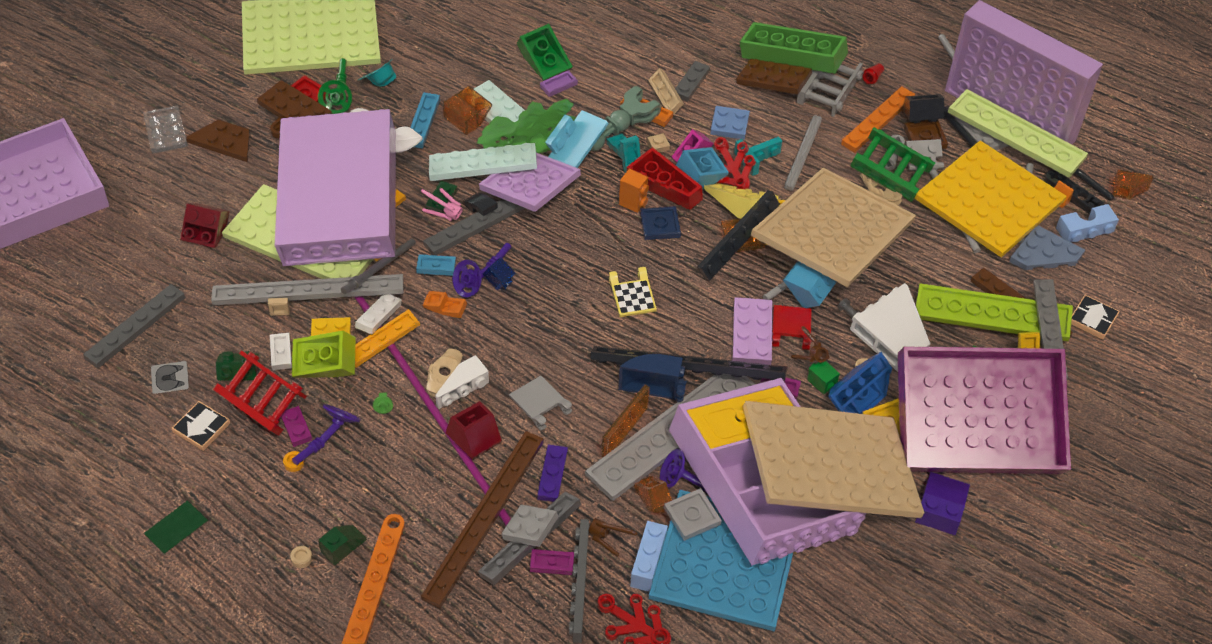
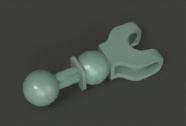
[590,86,662,151]

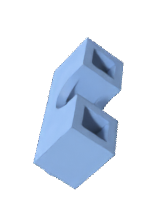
[1056,204,1119,242]
[630,521,668,592]

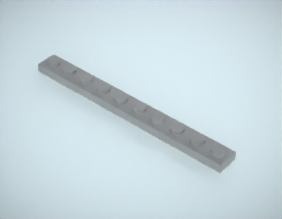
[211,274,404,305]

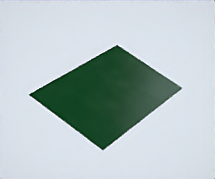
[143,500,208,554]

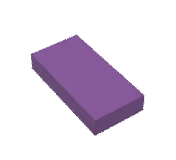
[540,70,578,97]

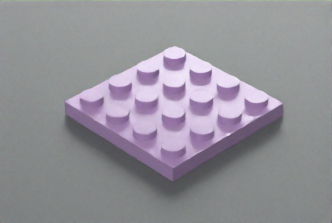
[479,153,581,212]

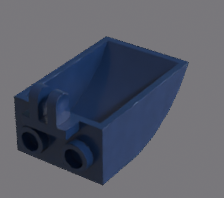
[618,354,686,402]

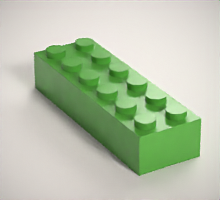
[740,22,848,74]

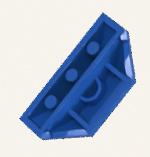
[828,352,892,414]

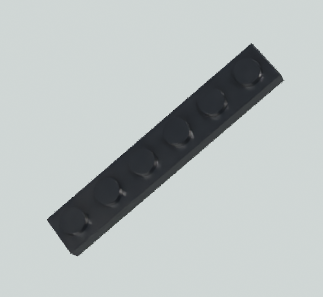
[697,190,780,281]

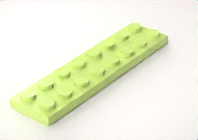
[948,89,1088,178]

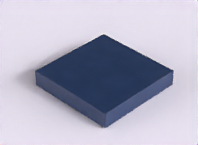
[640,206,681,240]

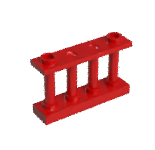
[213,350,307,436]

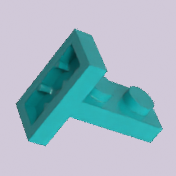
[606,134,641,173]
[734,136,782,176]

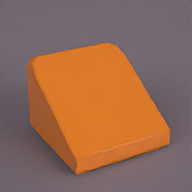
[1054,180,1074,208]

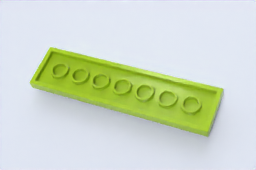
[916,284,1073,342]

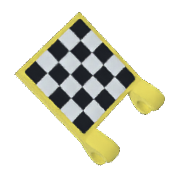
[609,267,657,317]

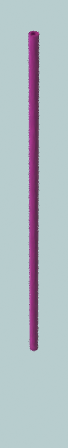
[354,296,511,526]

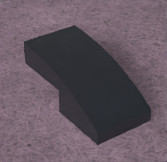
[462,193,498,216]

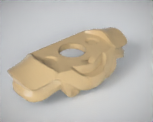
[860,173,902,206]
[426,349,463,398]

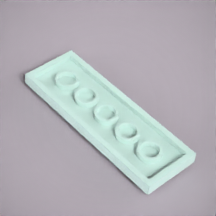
[429,143,537,181]

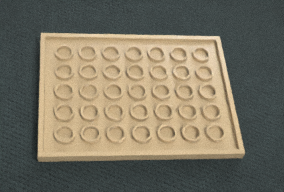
[751,168,916,287]
[743,401,924,518]

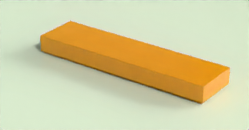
[355,309,420,368]

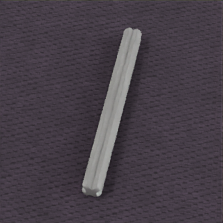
[784,115,822,191]

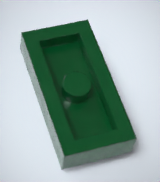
[425,181,458,213]

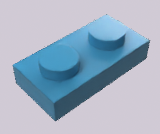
[416,254,456,276]

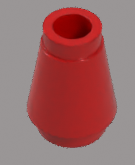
[862,63,884,84]

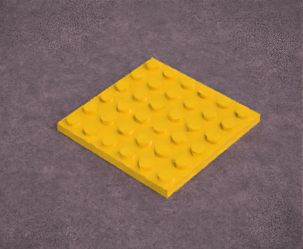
[914,140,1067,258]

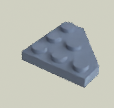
[1009,225,1085,270]

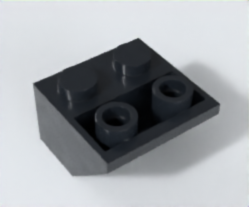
[902,94,944,123]

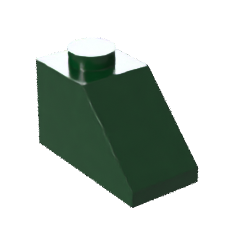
[318,525,367,566]

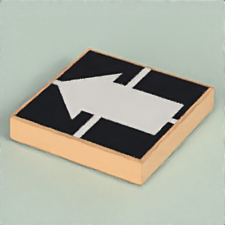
[1071,295,1120,340]
[172,401,230,451]

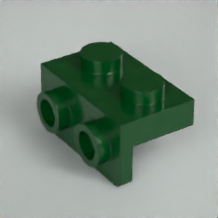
[216,351,259,381]

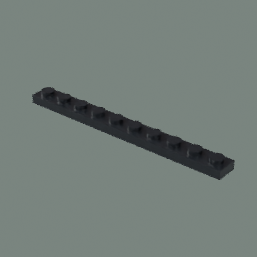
[590,346,788,380]

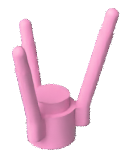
[421,188,463,221]

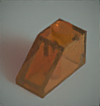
[634,476,672,514]

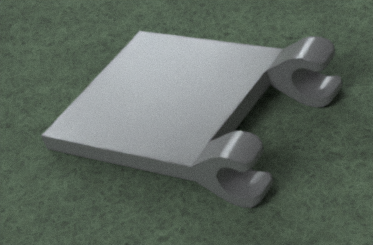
[509,376,572,431]

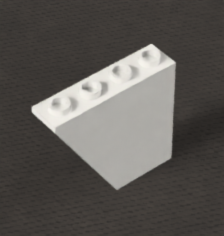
[850,283,930,372]

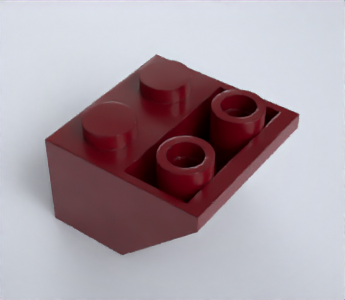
[180,203,230,248]
[445,401,502,459]

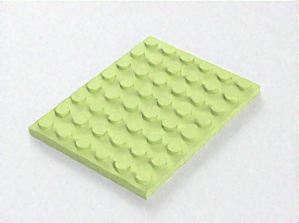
[242,0,381,75]

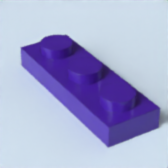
[537,444,568,502]

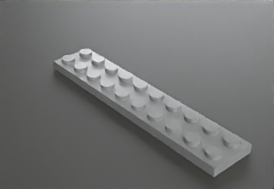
[585,374,756,501]

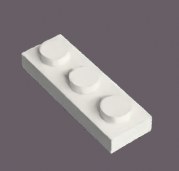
[355,294,402,334]

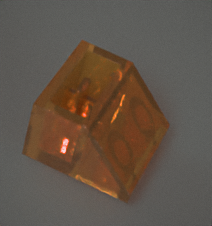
[443,86,492,135]

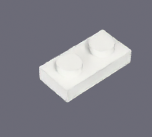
[270,333,292,370]

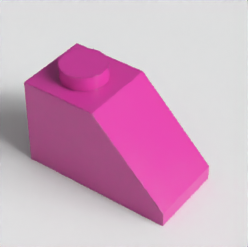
[671,129,714,162]

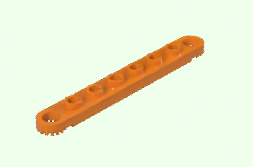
[342,514,405,644]

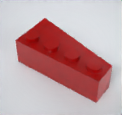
[626,147,703,210]

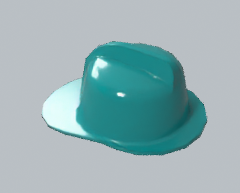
[358,59,397,87]

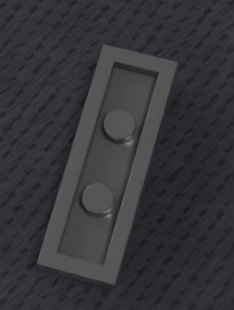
[675,61,710,102]

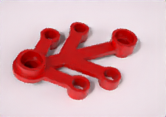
[714,137,756,189]
[598,594,671,644]

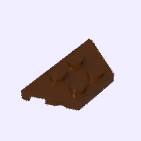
[186,119,250,162]

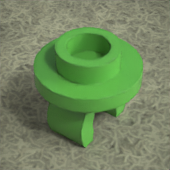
[373,392,393,414]

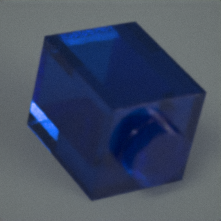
[483,257,516,291]

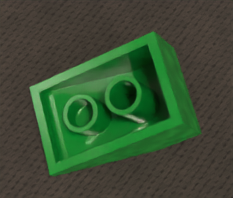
[517,24,573,81]

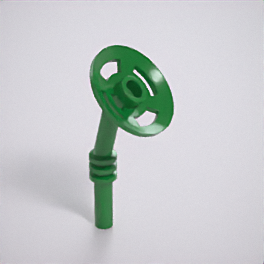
[318,58,352,114]

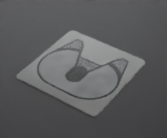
[151,361,189,394]

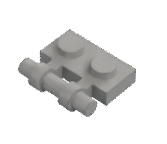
[905,139,944,172]

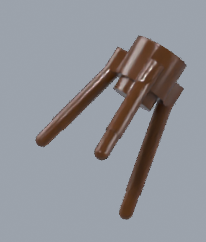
[791,326,830,363]
[589,518,638,557]

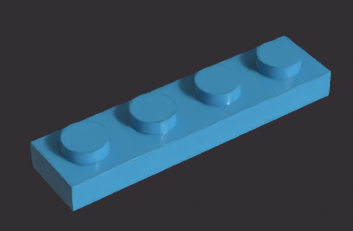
[410,92,440,148]

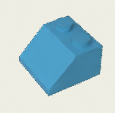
[676,147,729,190]
[783,261,837,308]

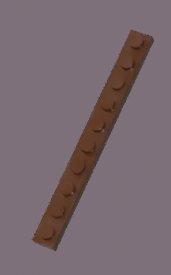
[421,431,544,609]

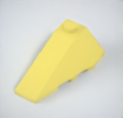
[704,184,778,219]

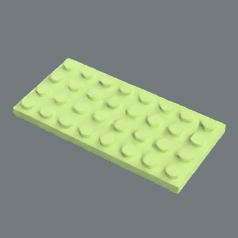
[222,184,373,279]

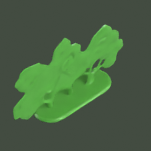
[477,99,576,153]

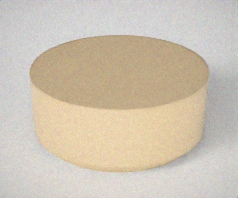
[290,546,312,568]

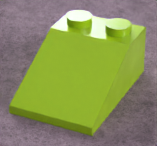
[292,331,356,378]

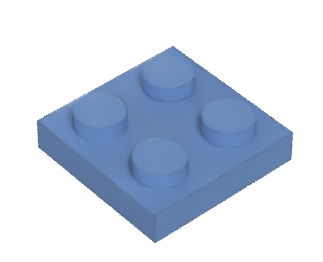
[710,106,750,140]

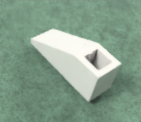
[436,355,489,409]

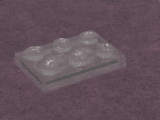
[143,106,188,154]

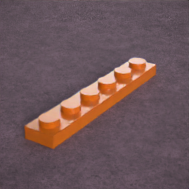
[841,86,916,153]

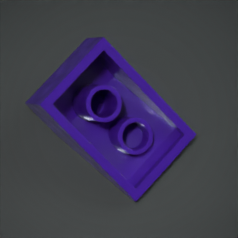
[915,472,970,535]

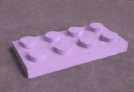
[732,297,772,365]

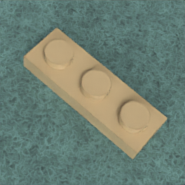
[648,68,684,115]

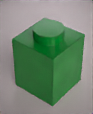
[807,361,840,395]

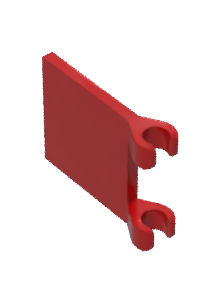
[772,305,812,350]

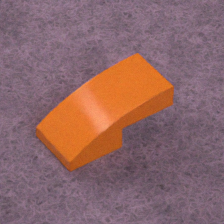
[422,291,467,318]

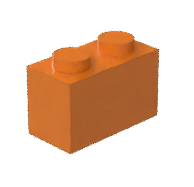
[619,169,649,213]

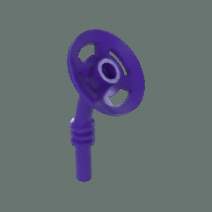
[453,243,511,298]
[292,404,361,465]
[660,449,708,494]

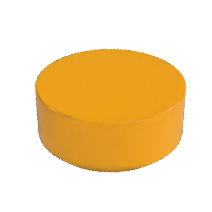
[283,451,304,472]

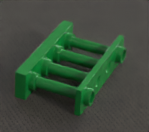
[850,127,935,202]

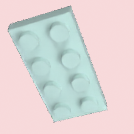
[462,80,525,138]

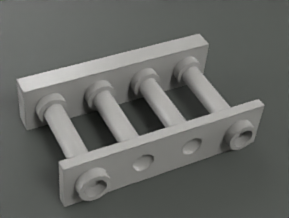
[797,63,864,117]

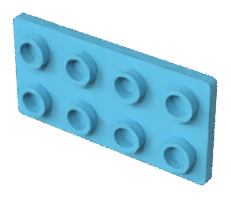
[545,110,608,168]

